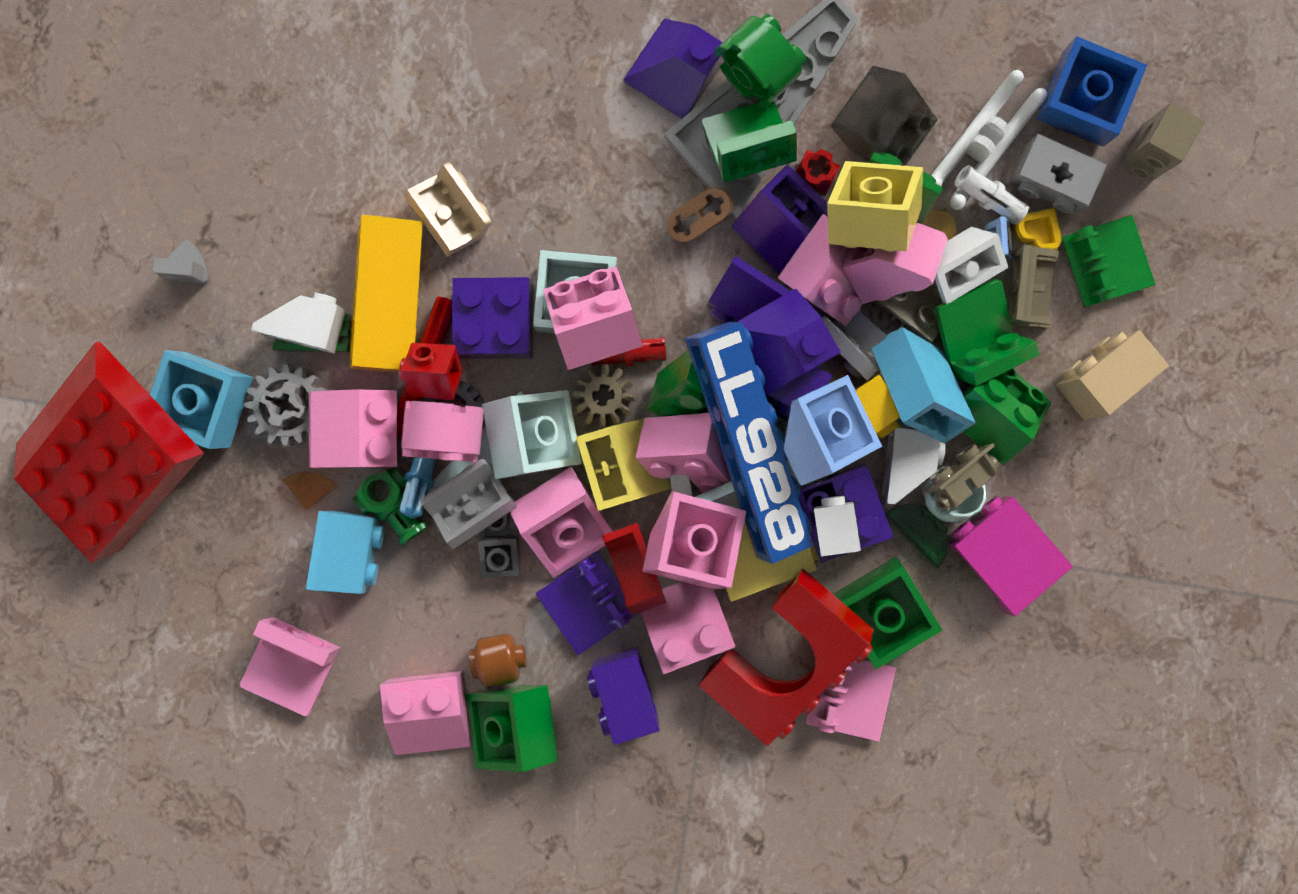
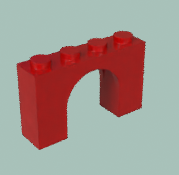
[698,568,873,746]

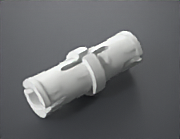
[955,165,1029,225]

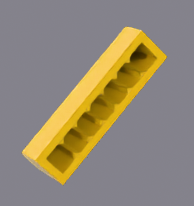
[349,214,423,372]

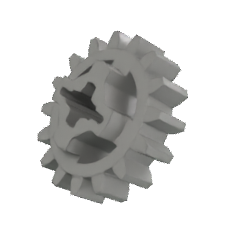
[244,364,327,447]

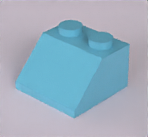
[306,511,385,594]

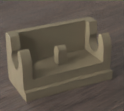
[1008,245,1059,329]

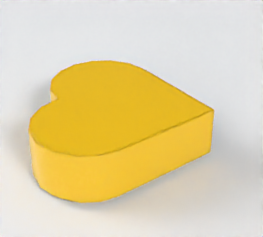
[1012,208,1061,250]

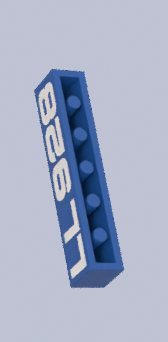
[685,322,813,564]

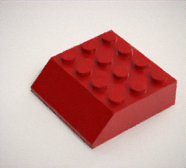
[14,341,204,563]

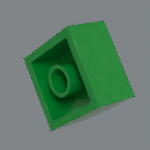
[833,556,943,669]

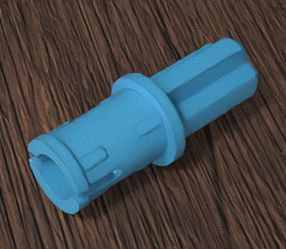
[400,457,437,519]

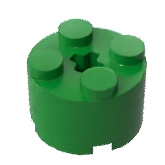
[715,14,806,108]

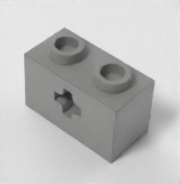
[1009,134,1107,214]

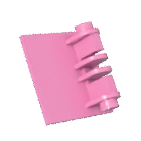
[805,660,896,742]

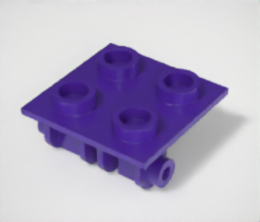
[536,551,639,656]

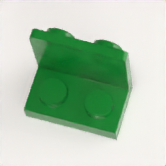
[702,101,797,183]
[934,279,1039,386]

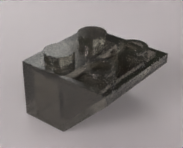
[831,66,938,166]

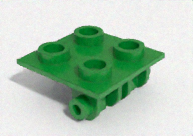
[1061,215,1156,308]

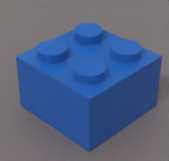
[1035,36,1147,147]

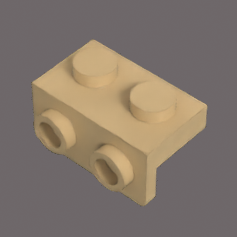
[405,162,491,257]

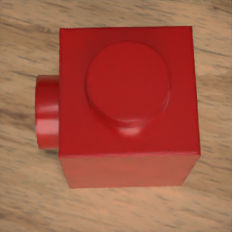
[399,343,463,400]

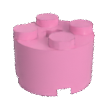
[401,401,484,462]

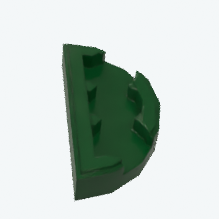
[885,504,948,568]

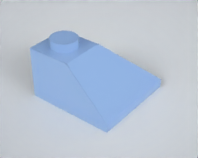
[784,375,882,486]

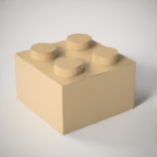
[1056,330,1169,420]

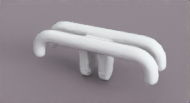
[931,70,1048,210]

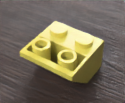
[576,417,671,511]

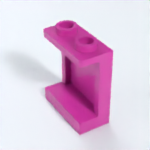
[948,496,1073,616]

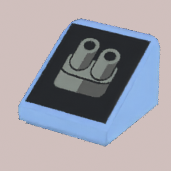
[984,217,1014,261]

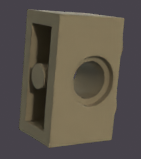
[1121,102,1205,180]

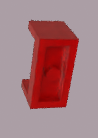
[602,523,667,616]

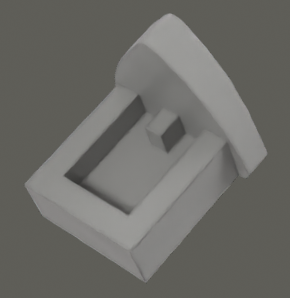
[153,240,209,283]

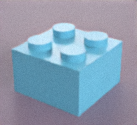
[150,350,254,449]

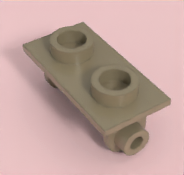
[921,443,1000,512]

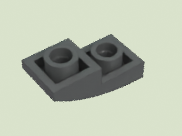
[478,496,520,578]

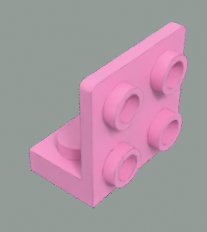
[240,616,341,716]

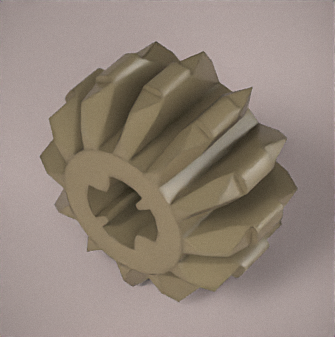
[572,364,636,429]

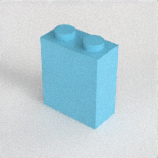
[872,327,976,443]

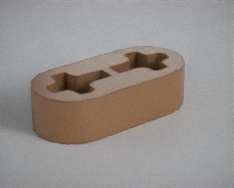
[667,187,734,242]

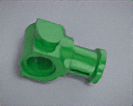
[353,467,429,546]

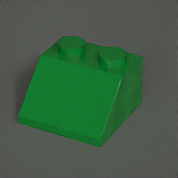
[465,685,558,772]

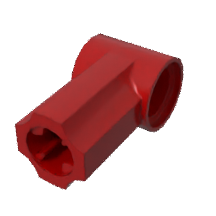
[796,149,841,196]

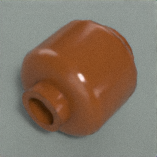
[469,634,527,687]

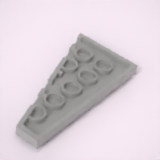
[664,0,858,221]

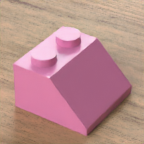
[778,214,862,326]
[309,389,397,468]
[510,466,613,578]
[642,492,746,589]
[641,581,736,674]
[380,671,471,755]

